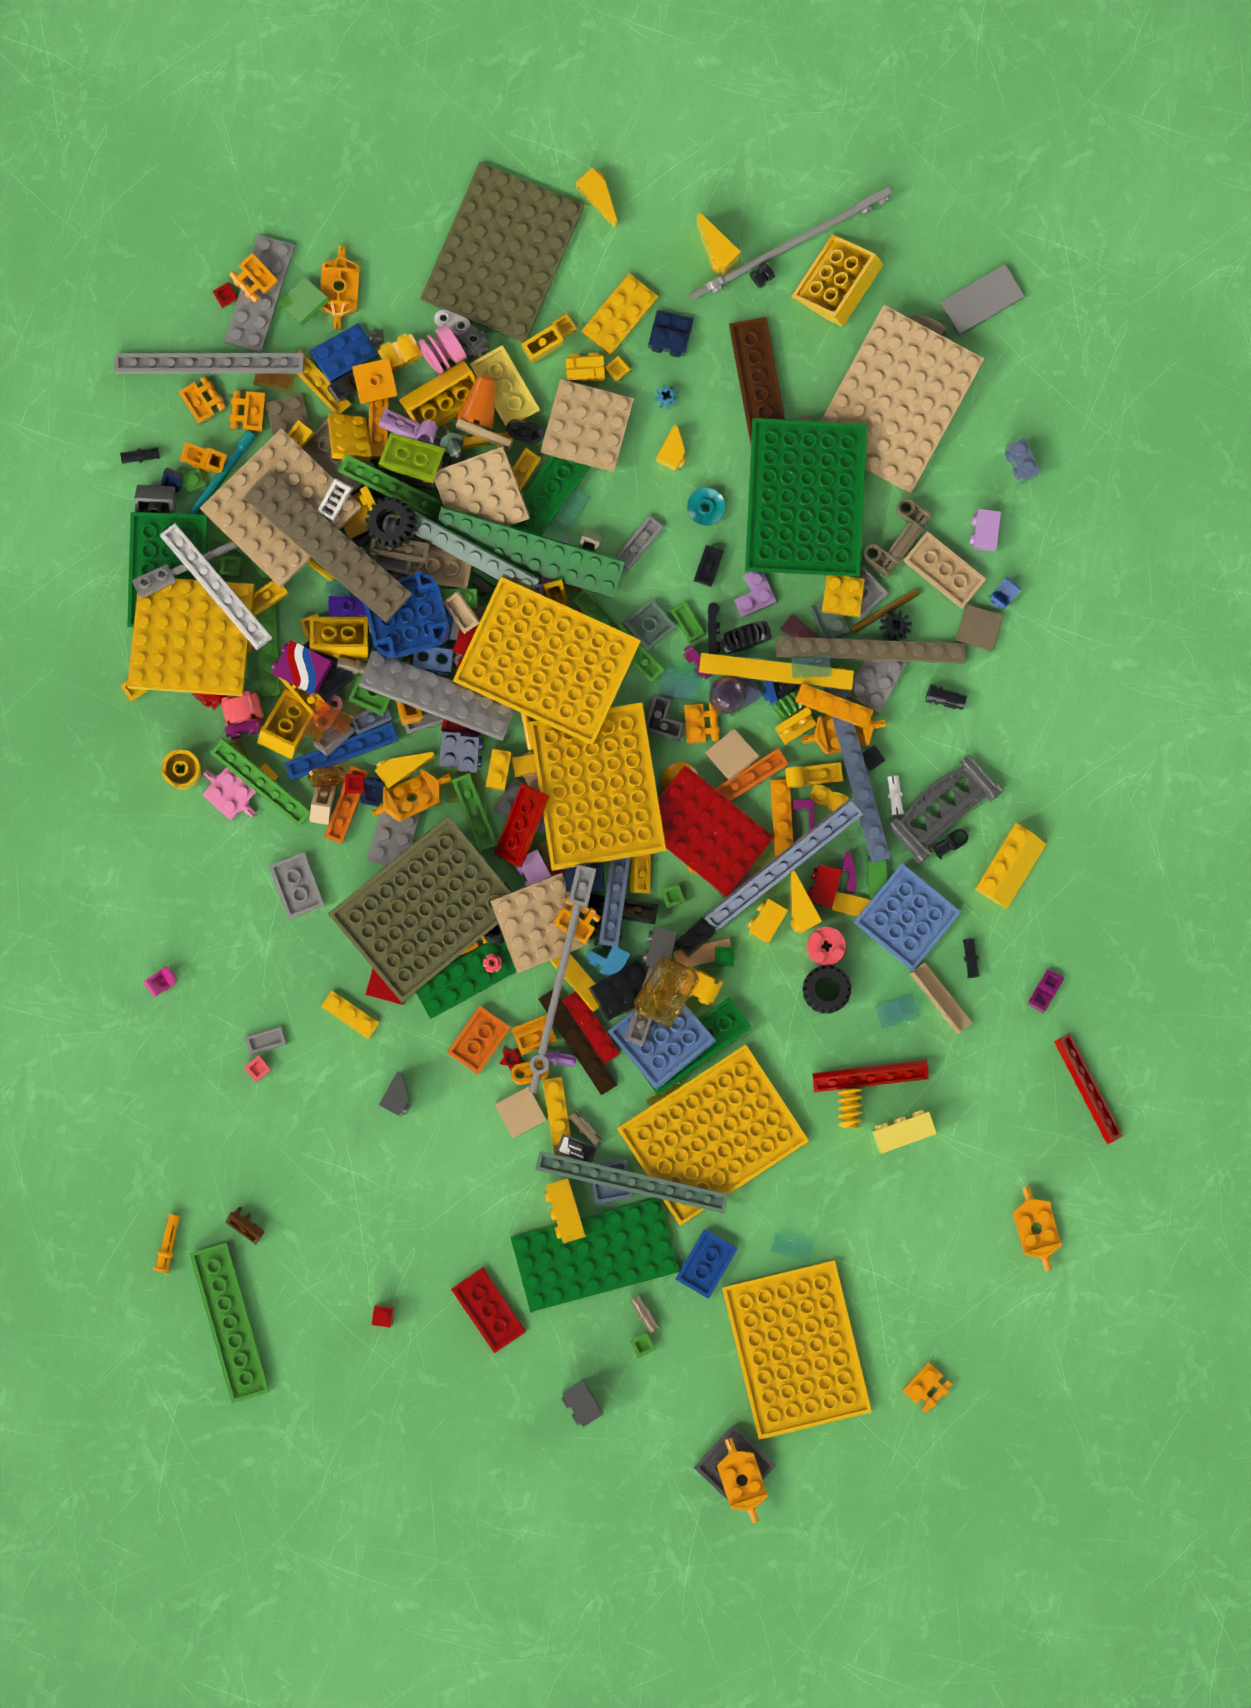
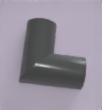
[646,694,685,742]

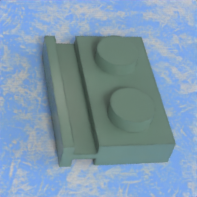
[809,601,850,639]

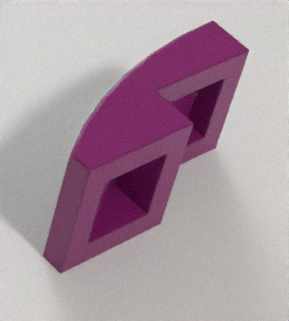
[842,851,856,893]
[1027,969,1064,1014]

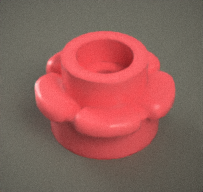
[483,954,502,973]

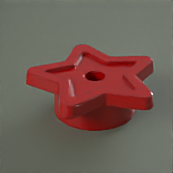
[499,1048,524,1071]

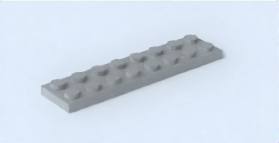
[359,650,514,741]

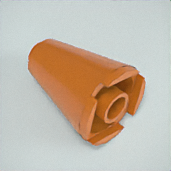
[456,374,496,429]

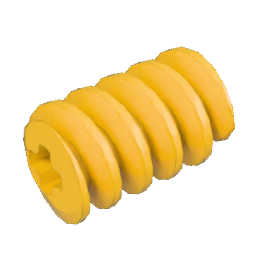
[838,1089,862,1128]

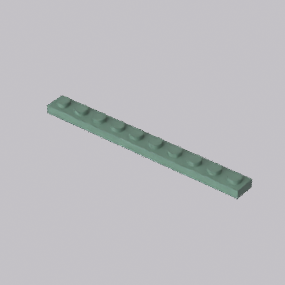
[535,1151,729,1213]

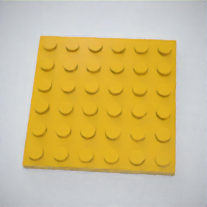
[127,576,255,696]

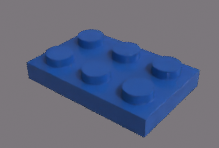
[310,323,378,383]
[675,1229,738,1299]

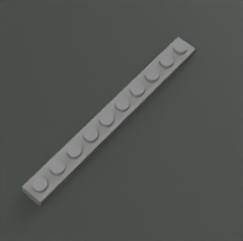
[114,353,304,374]

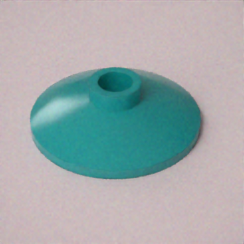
[687,488,725,526]

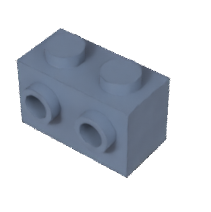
[1004,438,1040,484]

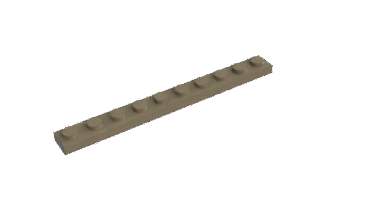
[776,637,965,664]

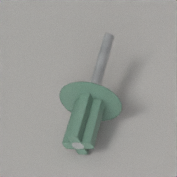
[440,424,464,458]

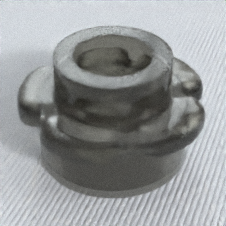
[370,327,384,346]

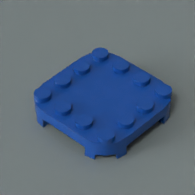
[363,571,449,659]

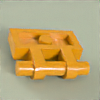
[229,253,278,303]
[179,376,226,425]
[229,391,266,432]
[684,703,721,744]
[552,896,601,944]
[902,1362,953,1413]

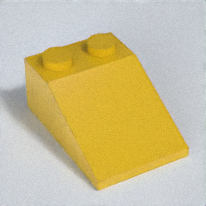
[696,213,741,275]
[310,617,368,661]
[258,689,313,759]
[789,870,822,934]

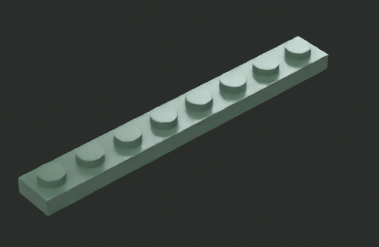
[395,511,540,591]

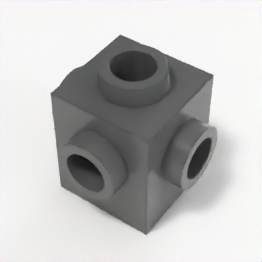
[458,325,490,360]

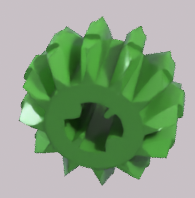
[773,692,806,722]

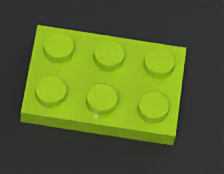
[379,432,445,483]

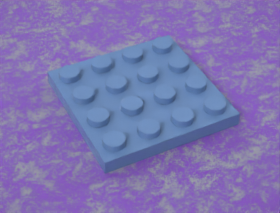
[853,863,961,971]
[608,983,716,1090]

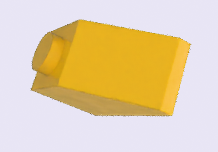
[656,425,687,472]

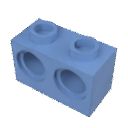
[412,646,453,676]

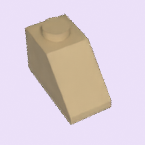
[309,780,337,825]

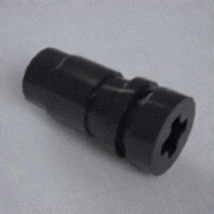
[925,684,967,710]

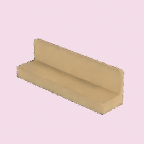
[909,962,972,1035]

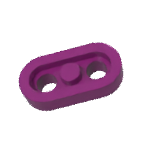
[683,645,712,680]
[224,719,263,740]

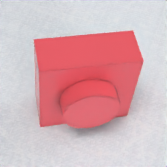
[244,1055,271,1083]

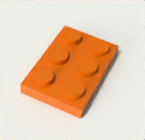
[447,1006,511,1075]

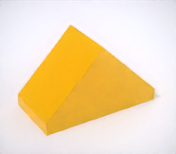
[543,579,569,607]

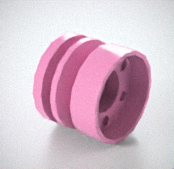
[418,324,467,375]

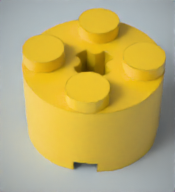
[162,750,202,790]
[679,966,723,1005]

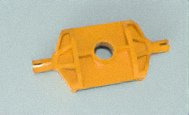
[320,245,360,330]
[801,715,886,755]
[371,769,452,822]
[1012,1186,1062,1271]
[717,1438,768,1524]

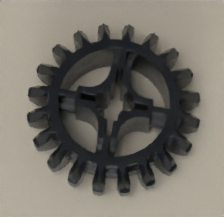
[720,621,772,653]

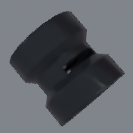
[749,262,776,289]

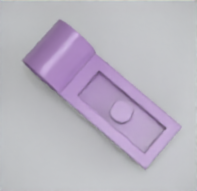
[378,408,438,444]

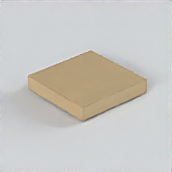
[705,729,759,781]
[495,1086,547,1138]

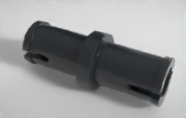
[120,447,160,464]
[963,938,980,978]

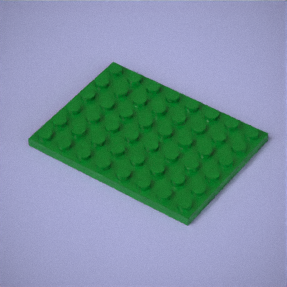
[745,418,867,577]

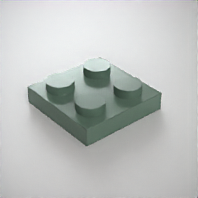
[623,598,676,652]

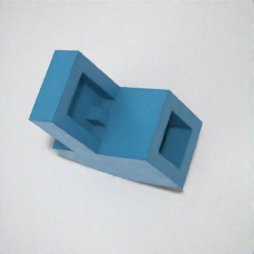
[586,946,630,976]

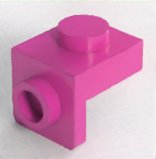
[143,966,177,998]

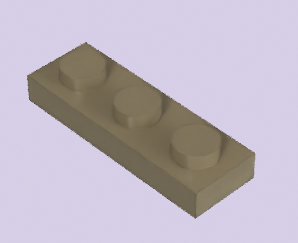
[369,538,430,564]

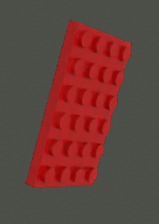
[658,765,774,897]

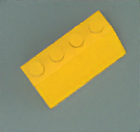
[399,360,476,428]
[974,823,1047,909]

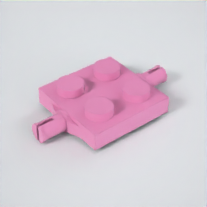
[202,767,256,820]

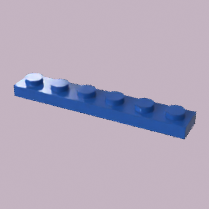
[284,722,399,781]

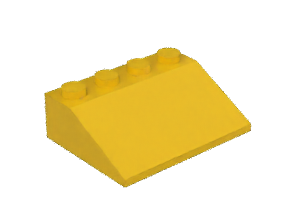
[791,234,883,327]

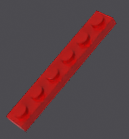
[1054,1033,1123,1144]
[812,1060,929,1093]

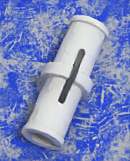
[887,776,904,815]

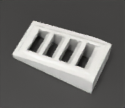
[317,478,353,522]

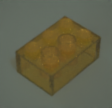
[633,955,699,1027]

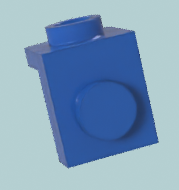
[990,577,1021,609]
[762,681,781,705]

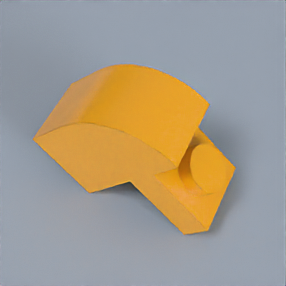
[179,442,227,473]

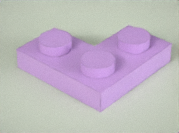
[734,572,776,618]

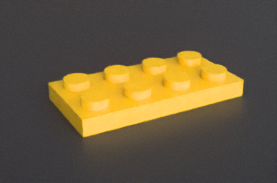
[581,273,658,356]

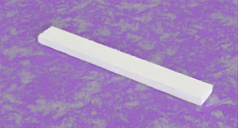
[160,523,272,650]

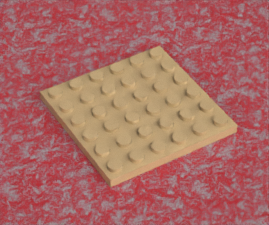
[200,428,362,588]

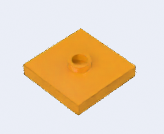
[352,358,398,404]

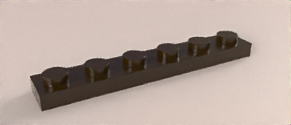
[538,989,617,1096]

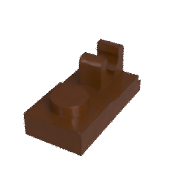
[225,1207,265,1245]

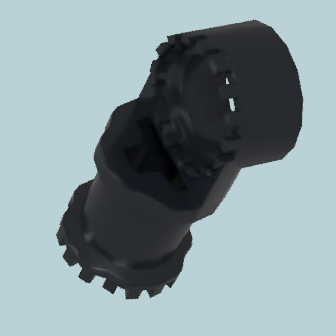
[931,829,968,860]

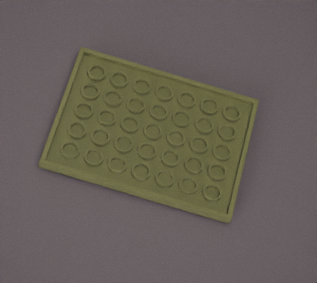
[420,162,584,343]
[328,816,511,1002]

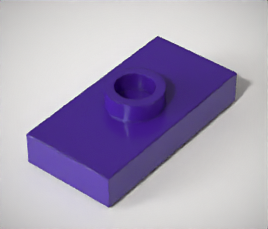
[328,596,367,616]

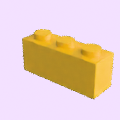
[544,1178,585,1243]

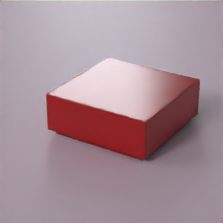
[212,282,238,309]
[345,774,365,794]

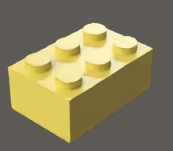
[872,1110,937,1153]

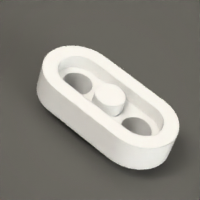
[434,309,471,337]

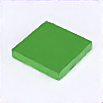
[278,278,330,326]

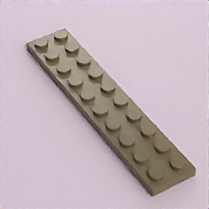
[244,469,412,623]

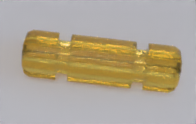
[646,1082,681,1107]

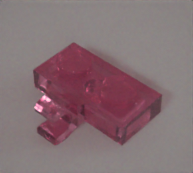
[780,614,821,638]

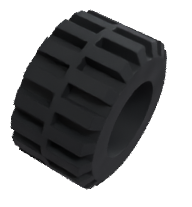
[365,497,418,548]
[802,965,852,1014]

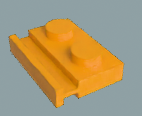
[511,1015,557,1055]

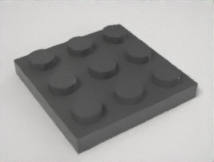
[694,1425,776,1500]

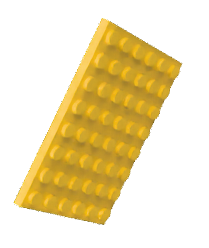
[453,577,641,745]
[529,702,666,871]
[617,1044,809,1226]
[722,1260,872,1440]

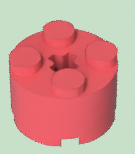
[221,691,264,726]
[806,927,846,966]

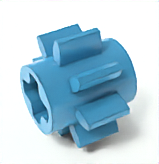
[655,385,678,409]

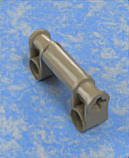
[863,498,933,578]

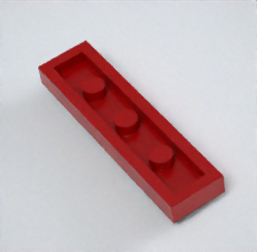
[562,991,620,1064]

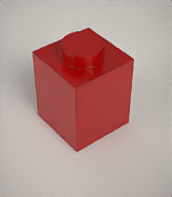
[371,1305,395,1328]

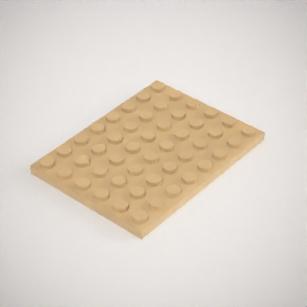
[820,305,984,494]

